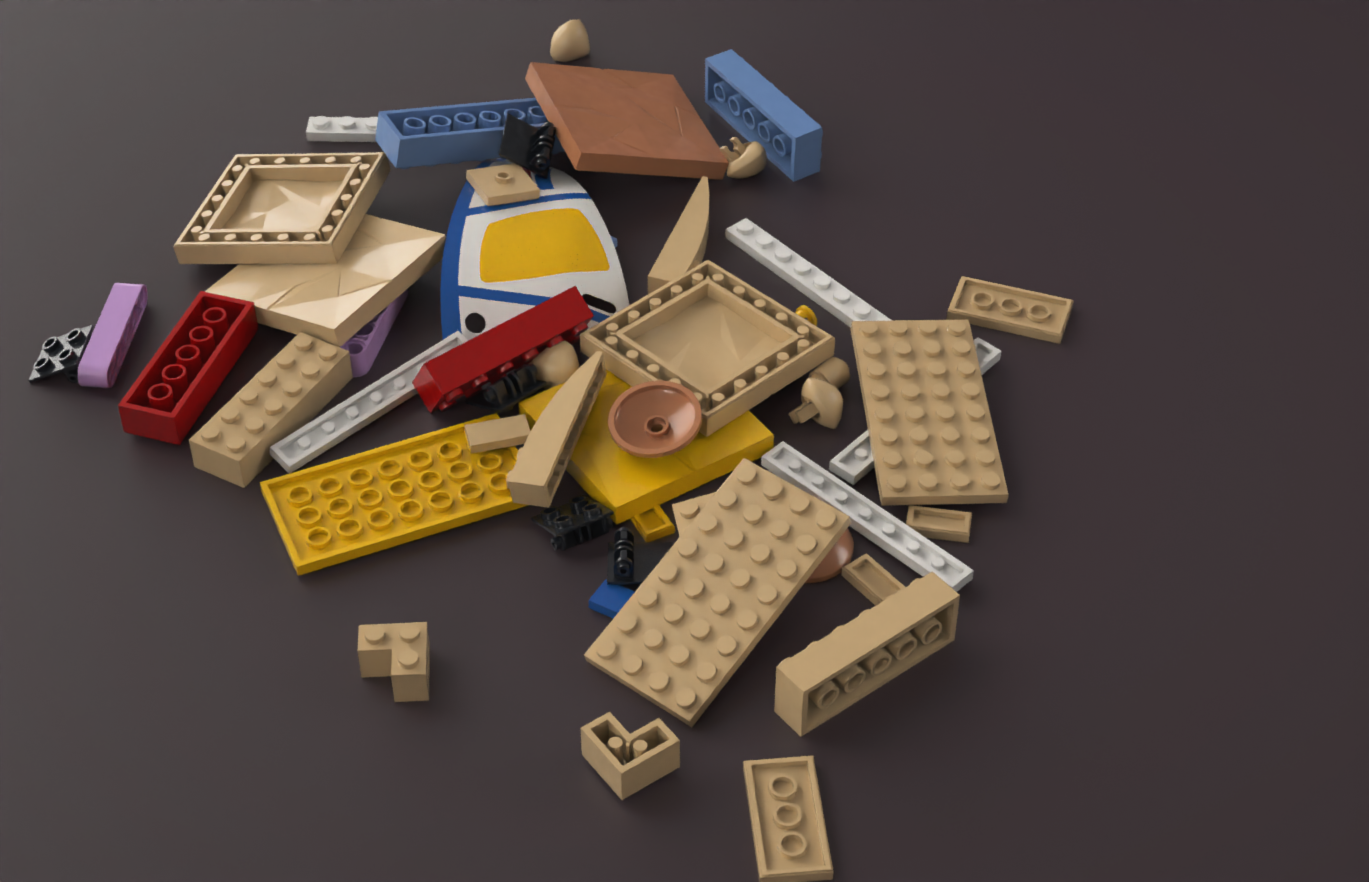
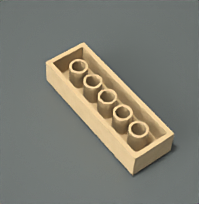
[189,332,353,488]
[774,571,960,737]

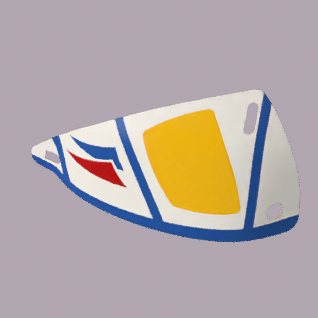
[440,158,629,340]

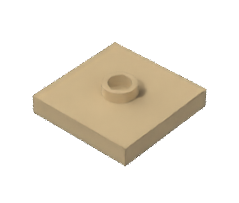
[466,163,540,206]

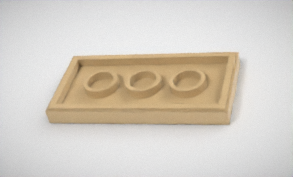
[946,276,1074,344]
[743,756,834,882]

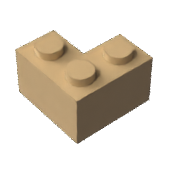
[357,622,430,702]
[580,712,680,800]

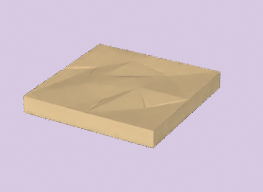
[173,152,391,264]
[205,214,446,347]
[580,260,835,437]

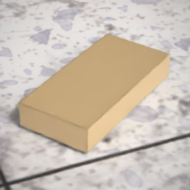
[464,414,531,454]
[906,505,972,543]
[841,553,906,606]

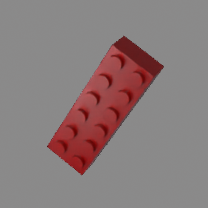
[412,286,594,413]
[118,291,259,445]

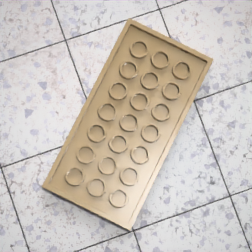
[851,319,1009,506]
[584,458,851,727]

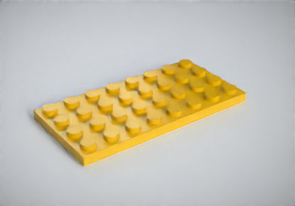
[260,413,528,576]

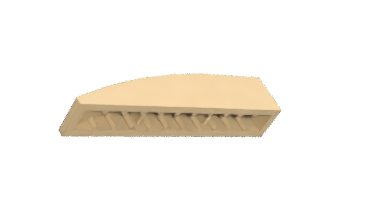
[648,176,710,294]
[506,351,607,508]

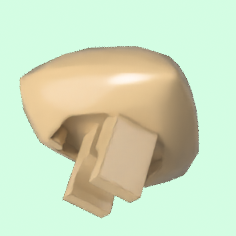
[550,19,590,62]
[720,137,767,179]
[528,341,579,390]
[788,378,843,429]

